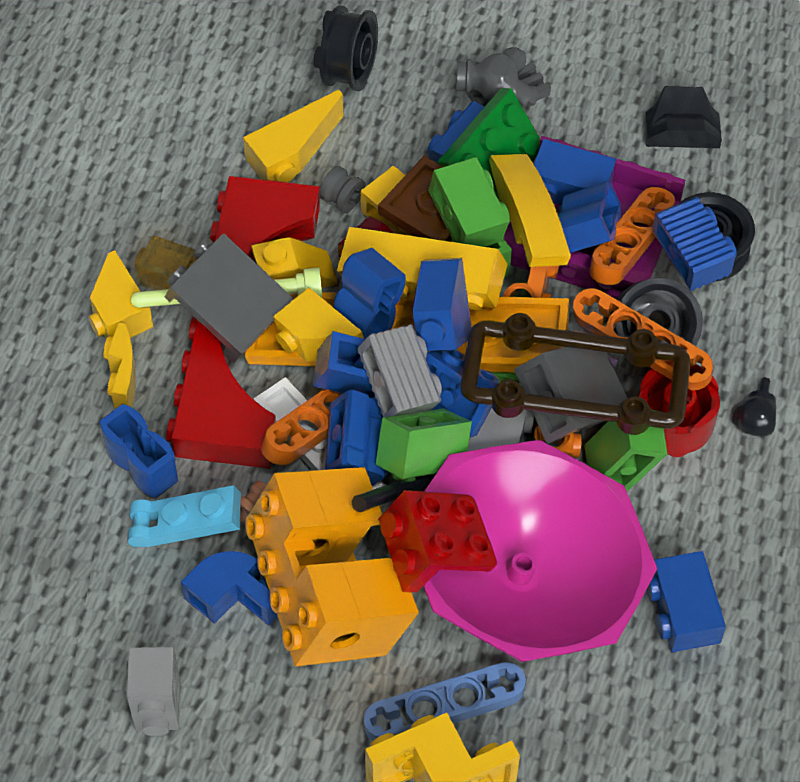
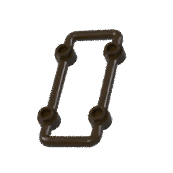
[460,313,691,435]

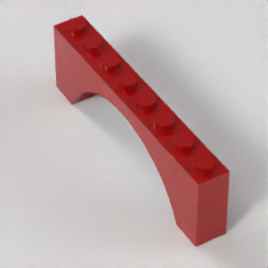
[166,176,320,469]

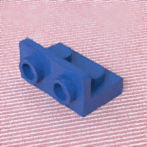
[426,350,499,438]

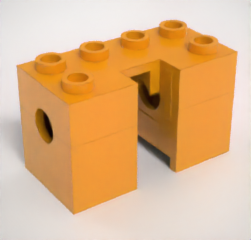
[245,467,419,667]

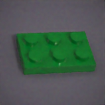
[437,88,540,200]

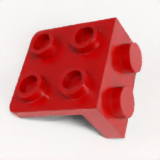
[378,490,497,593]

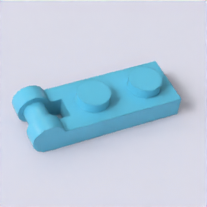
[127,485,241,547]

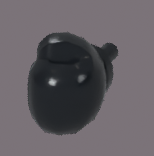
[732,377,777,437]

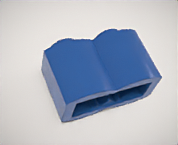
[558,181,621,253]
[333,248,406,339]
[100,404,178,498]

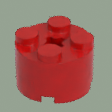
[638,364,720,457]

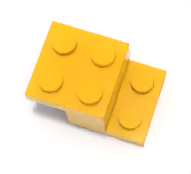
[365,712,520,782]

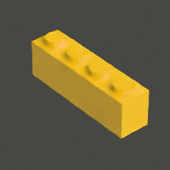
[337,227,508,310]

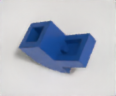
[181,551,278,626]

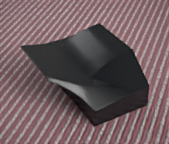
[645,86,722,148]

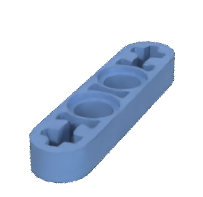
[364,662,526,741]

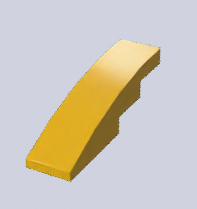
[489,154,571,267]

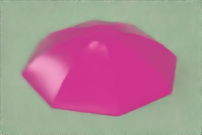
[424,440,657,662]

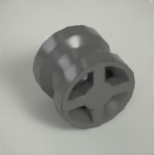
[320,166,366,213]

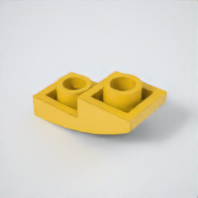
[103,322,136,409]

